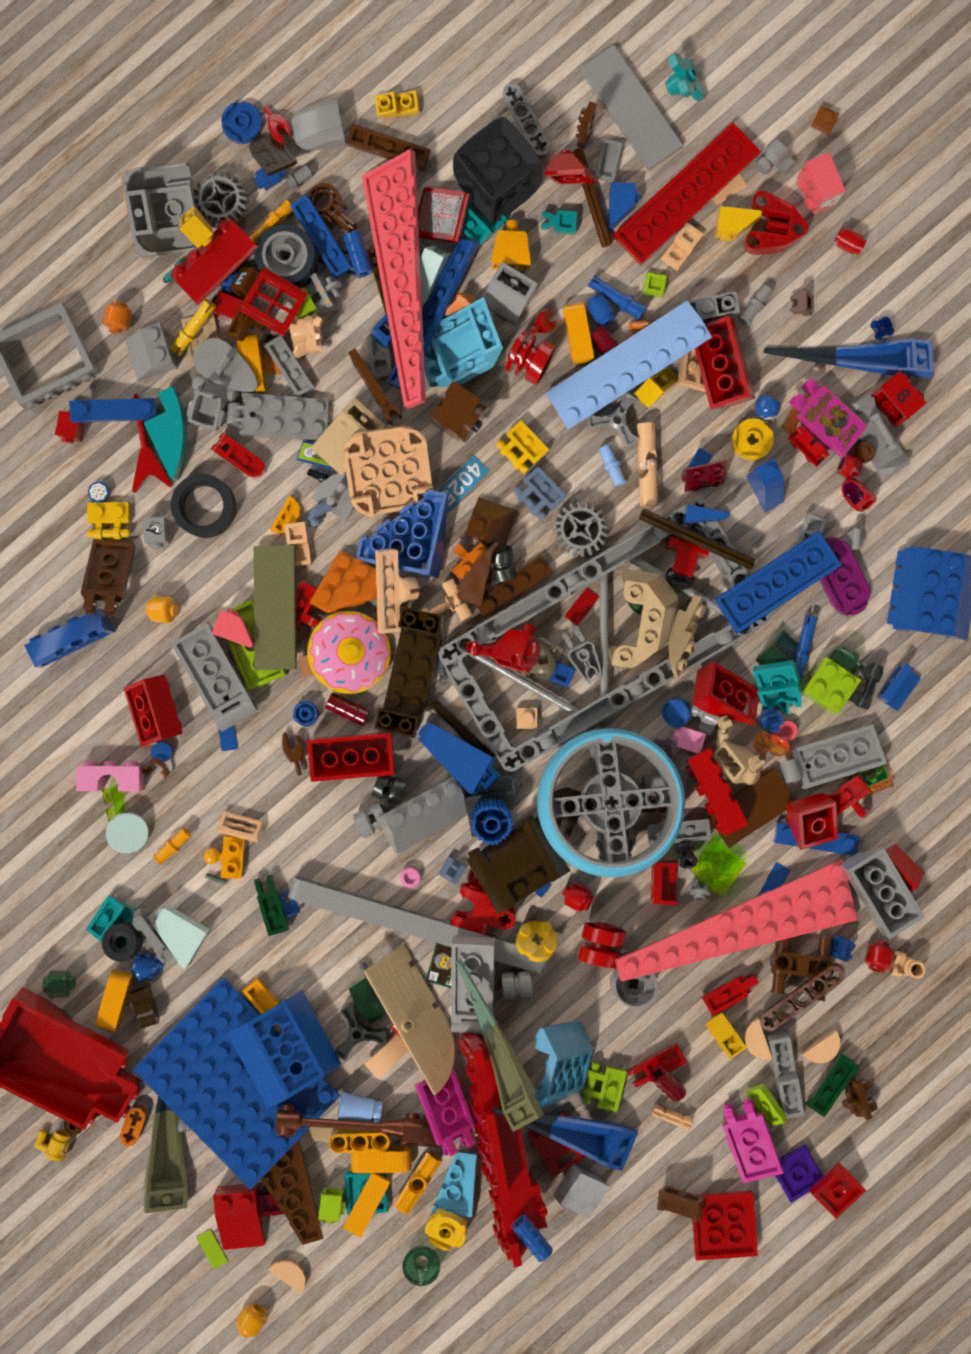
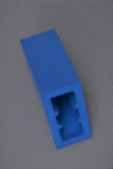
[746,459,784,512]

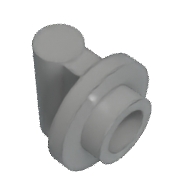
[843,528,865,551]

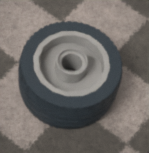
[254,224,319,290]

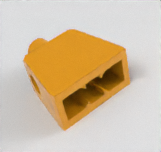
[491,220,531,271]

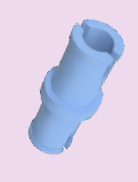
[598,444,627,488]

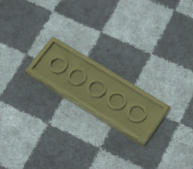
[253,545,297,670]

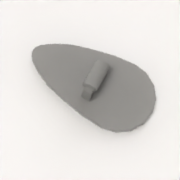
[193,338,258,392]

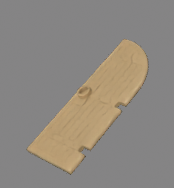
[363,944,455,1095]

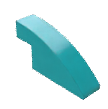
[144,386,187,482]

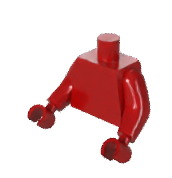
[467,623,541,674]

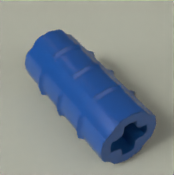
[344,231,373,278]
[512,1214,553,1262]

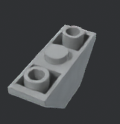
[674,291,740,324]

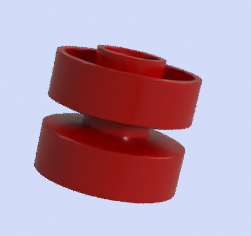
[577,922,627,969]

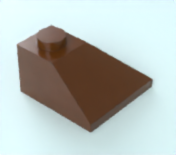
[465,497,517,546]

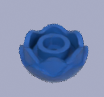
[293,701,319,727]

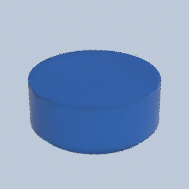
[151,742,173,762]

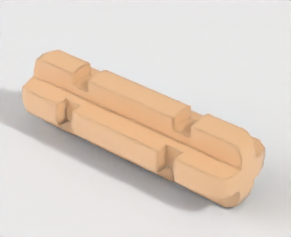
[652,1104,693,1130]

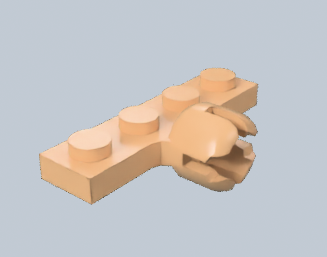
[375,549,420,634]

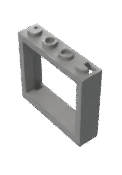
[0,302,100,410]

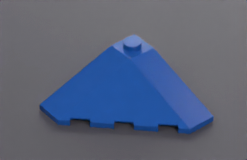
[356,490,449,578]

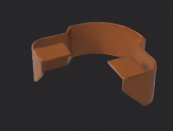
[142,758,170,779]

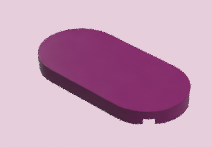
[819,537,871,615]

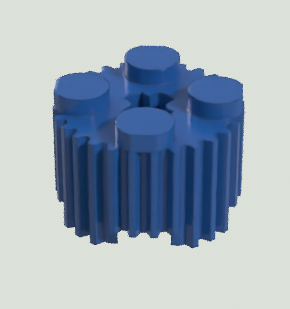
[470,798,513,846]

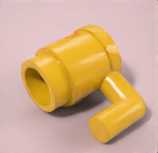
[35,1129,71,1162]

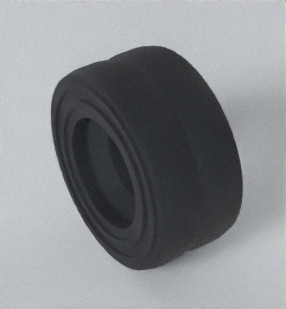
[102,922,143,962]

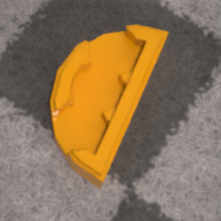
[270,495,301,534]

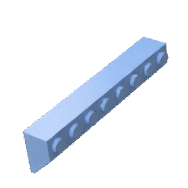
[545,301,712,430]

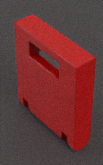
[528,1110,587,1178]

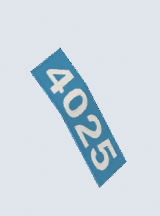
[438,455,489,513]

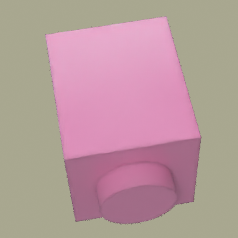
[672,727,706,754]

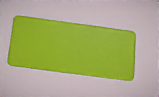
[196,1230,228,1269]

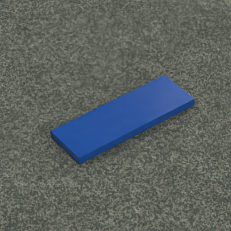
[713,531,842,634]

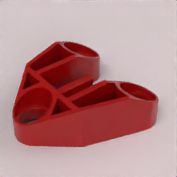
[744,191,808,255]

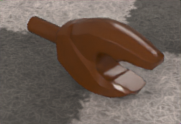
[282,732,305,776]

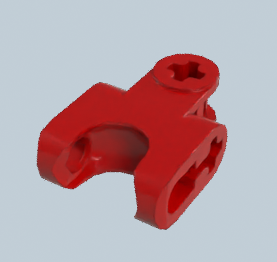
[450,882,515,934]

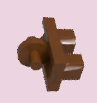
[842,1079,878,1120]

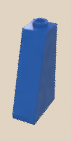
[418,722,496,796]

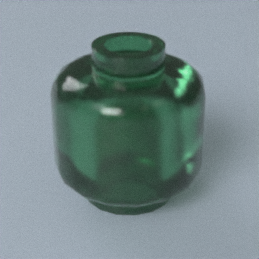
[829,645,861,673]
[42,971,76,998]

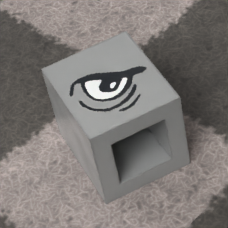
[143,517,170,548]

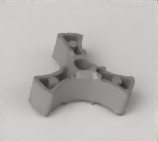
[587,393,638,449]

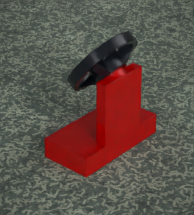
[665,537,709,590]

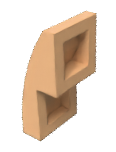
[661,222,704,271]
[284,522,312,567]
[364,1035,408,1079]

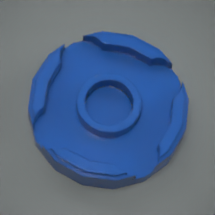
[221,101,263,144]

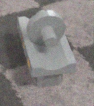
[305,273,342,314]

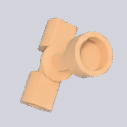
[420,579,472,621]

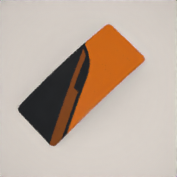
[264,335,280,374]

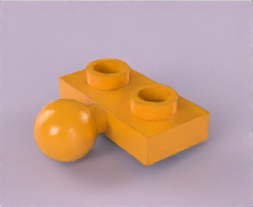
[203,836,245,879]

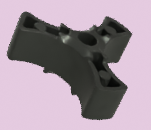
[335,1002,387,1061]

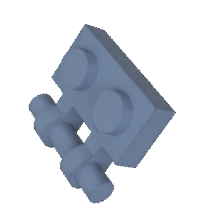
[513,466,566,521]

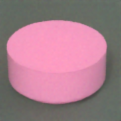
[400,866,421,888]

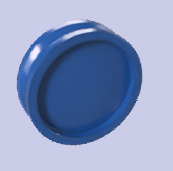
[662,697,692,727]

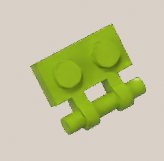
[582,1061,627,1113]

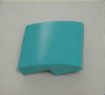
[451,198,508,247]
[85,895,136,948]

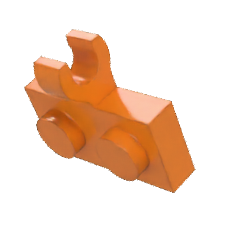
[451,542,488,580]

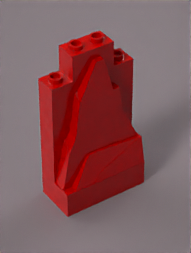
[0,987,142,1130]

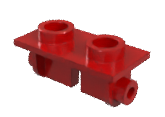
[788,425,830,467]

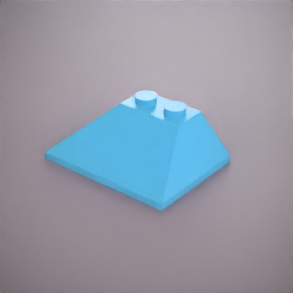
[424,297,503,387]

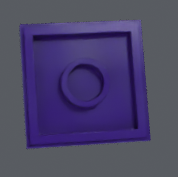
[775,1144,823,1203]

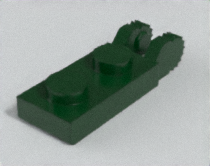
[254,875,289,936]

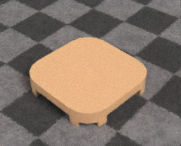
[343,426,433,517]

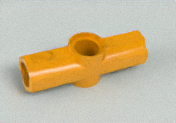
[394,1150,442,1215]

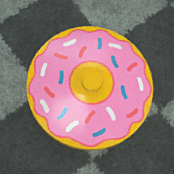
[307,611,391,694]

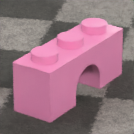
[76,761,144,791]

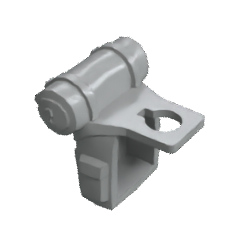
[187,373,239,430]

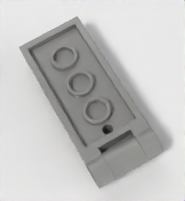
[171,623,258,732]
[451,935,495,1034]

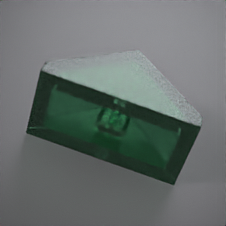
[755,630,798,665]
[349,977,387,1023]

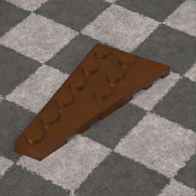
[261,1140,324,1245]

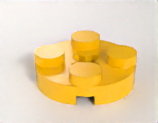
[731,418,774,461]
[516,921,558,962]
[425,1208,467,1250]

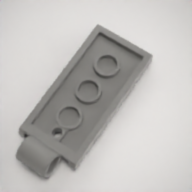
[226,393,329,441]
[780,724,887,790]

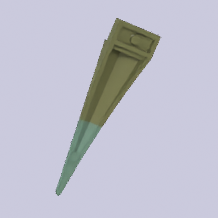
[456,959,544,1132]

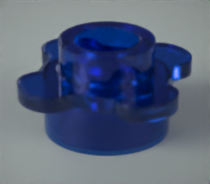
[870,316,894,340]

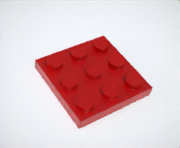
[692,1190,758,1261]

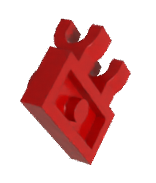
[296,581,320,628]

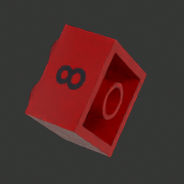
[871,371,927,427]

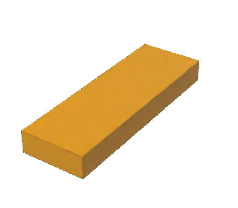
[343,1173,391,1238]

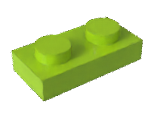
[746,1084,788,1127]

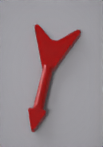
[132,393,173,493]

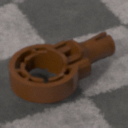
[307,183,358,233]

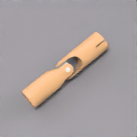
[637,422,659,508]

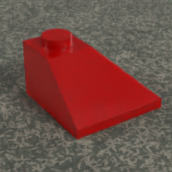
[545,150,598,185]

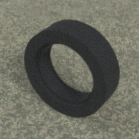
[171,474,236,538]

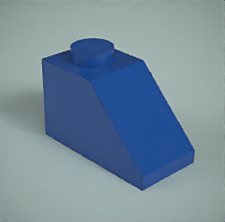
[608,183,639,231]

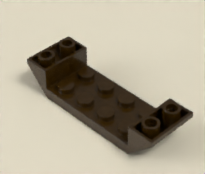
[374,607,443,738]

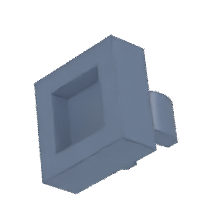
[438,856,467,885]

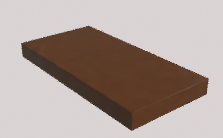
[705,768,796,848]

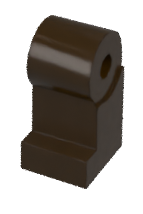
[127,985,160,1029]

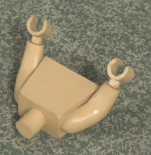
[712,715,765,785]

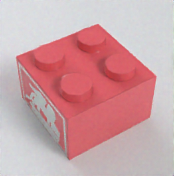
[796,152,846,215]

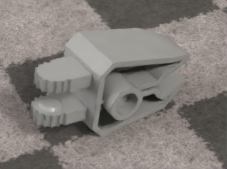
[562,626,601,684]

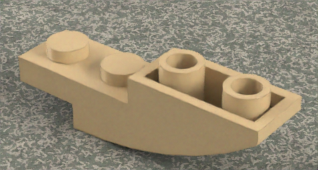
[668,595,706,678]

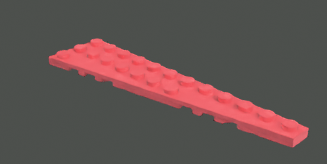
[362,149,426,409]
[615,859,857,981]

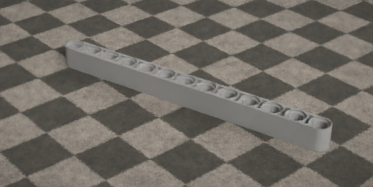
[288,876,548,974]

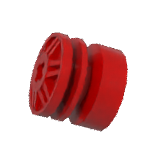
[505,330,556,386]

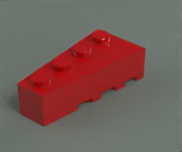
[685,748,748,836]

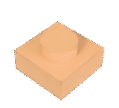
[517,708,537,729]

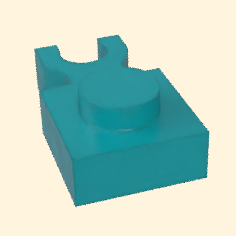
[541,210,577,235]

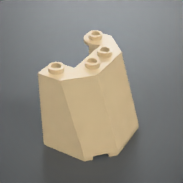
[608,569,679,668]

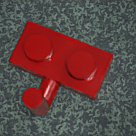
[828,774,872,818]

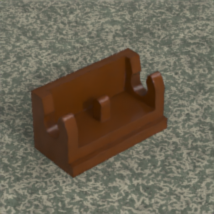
[657,1185,705,1223]

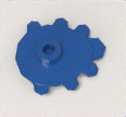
[131,952,164,983]

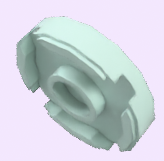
[106,812,148,854]

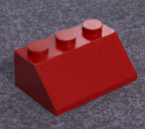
[123,674,183,747]

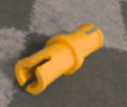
[153,827,192,865]

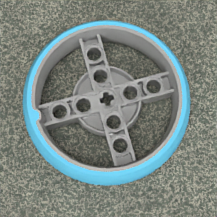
[537,728,685,877]

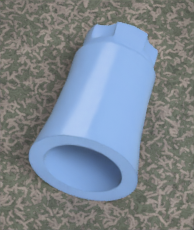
[337,1091,382,1122]

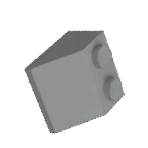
[126,323,177,381]

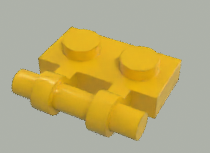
[496,420,549,475]
[87,502,131,540]

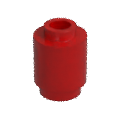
[834,227,867,255]

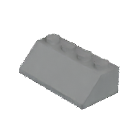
[377,777,467,855]
[840,847,925,939]

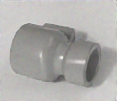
[755,140,795,175]
[691,704,720,736]

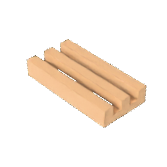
[217,811,264,843]

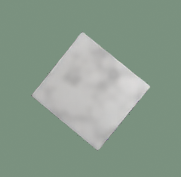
[553,1163,609,1218]

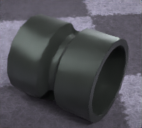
[486,545,517,582]
[371,775,408,806]

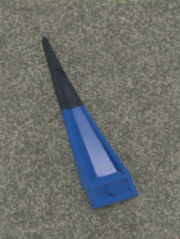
[763,339,934,379]
[493,1107,638,1171]

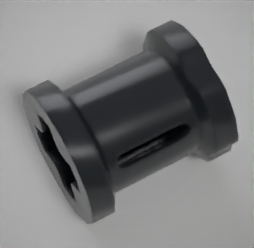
[676,841,698,869]

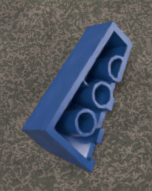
[24,608,115,668]

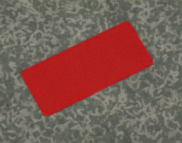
[565,588,599,626]

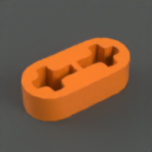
[120,1105,148,1146]

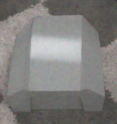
[291,98,346,152]

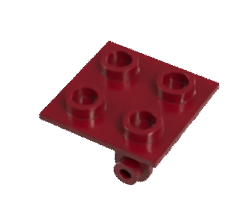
[681,459,728,492]

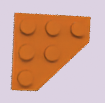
[310,550,377,613]

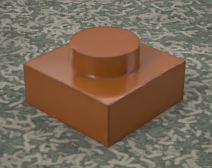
[811,105,839,135]

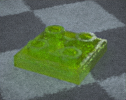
[689,837,746,896]

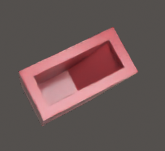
[212,608,254,649]

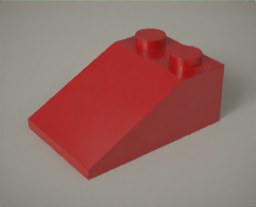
[692,661,759,725]
[213,1182,265,1250]

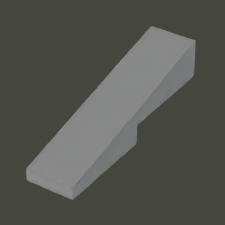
[766,1029,804,1119]

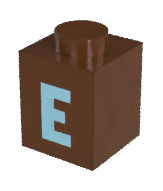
[229,267,267,301]

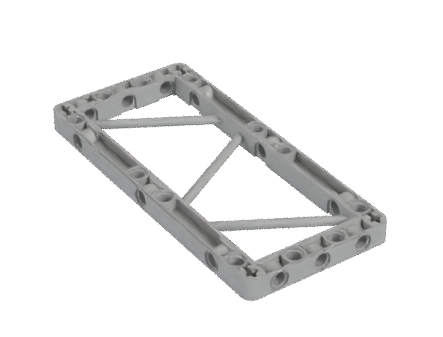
[439,499,772,772]

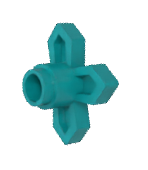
[665,53,706,101]

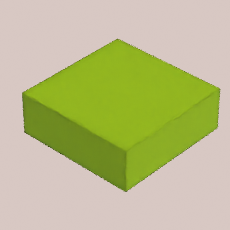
[643,272,667,298]

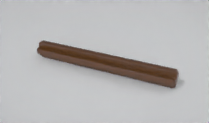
[573,148,612,248]

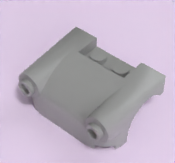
[122,162,197,258]

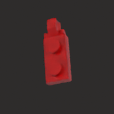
[701,973,759,1016]

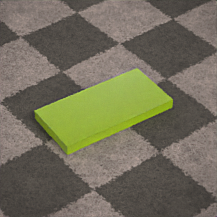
[216,599,287,691]

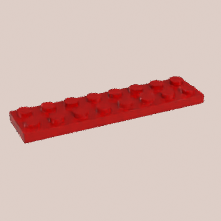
[613,122,761,266]

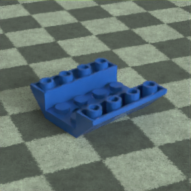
[227,990,342,1109]

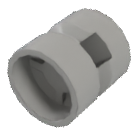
[353,802,386,838]
[501,970,533,1000]

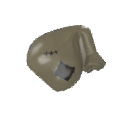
[521,636,563,679]

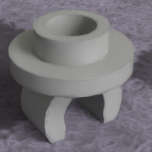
[690,879,711,900]

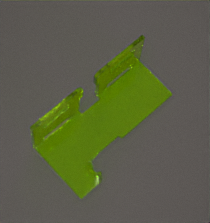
[102,786,125,823]

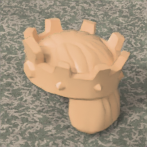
[289,313,323,358]

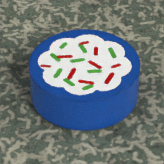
[88,482,110,503]

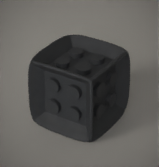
[453,117,543,223]

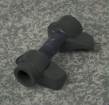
[848,663,884,710]

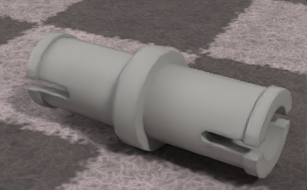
[739,285,773,326]

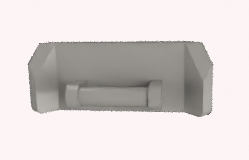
[849,394,910,475]

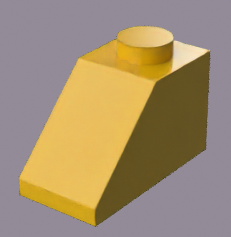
[179,206,213,248]
[715,206,762,241]
[634,366,678,408]
[705,1013,747,1060]

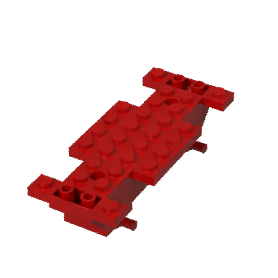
[458,1033,548,1268]

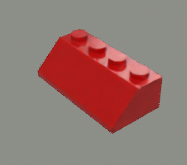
[170,217,258,305]
[695,316,756,410]
[307,732,394,782]

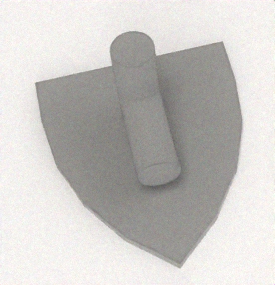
[311,473,353,521]

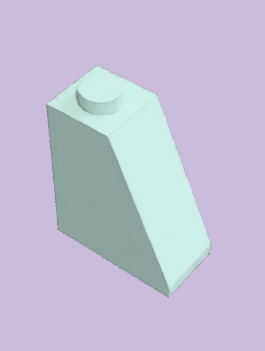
[420,245,451,304]
[153,905,210,969]

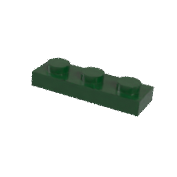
[806,1052,860,1118]

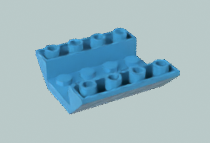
[534,1021,593,1108]

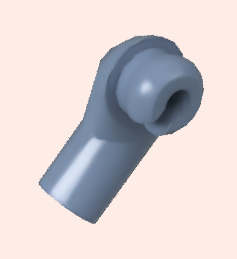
[308,502,333,527]

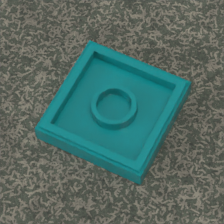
[344,1170,389,1215]

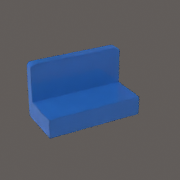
[877,663,920,711]

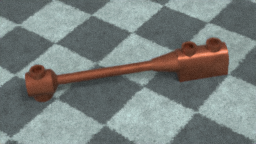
[275,1104,443,1148]

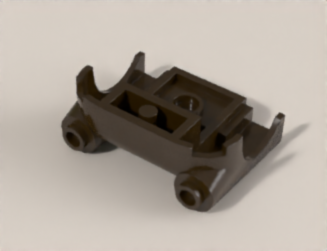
[466,815,570,915]

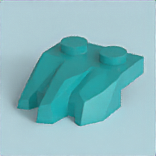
[752,660,802,714]

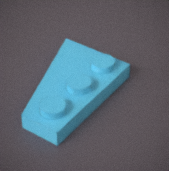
[431,1149,478,1217]

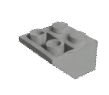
[484,262,538,325]

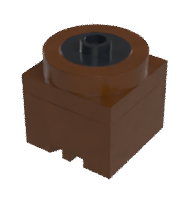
[429,381,488,443]

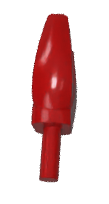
[264,106,291,144]
[530,309,557,334]

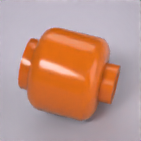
[103,301,132,334]

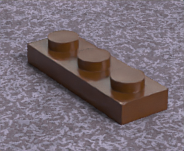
[575,101,598,149]

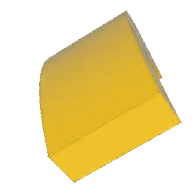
[375,90,421,118]

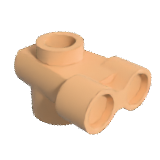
[890,950,926,979]

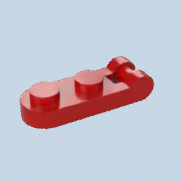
[211,432,265,478]

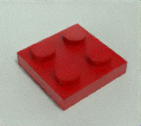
[809,1162,866,1219]

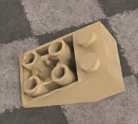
[311,398,386,476]

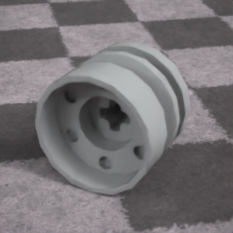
[610,969,658,1008]

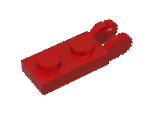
[627,1043,687,1087]

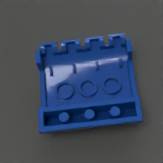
[887,547,971,641]

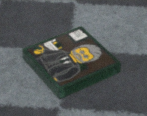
[425,943,452,988]

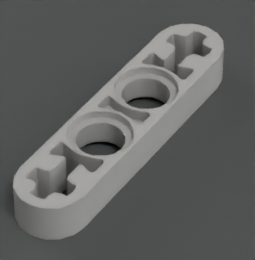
[503,83,550,159]

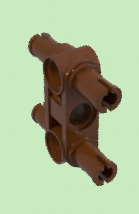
[770,936,834,1001]

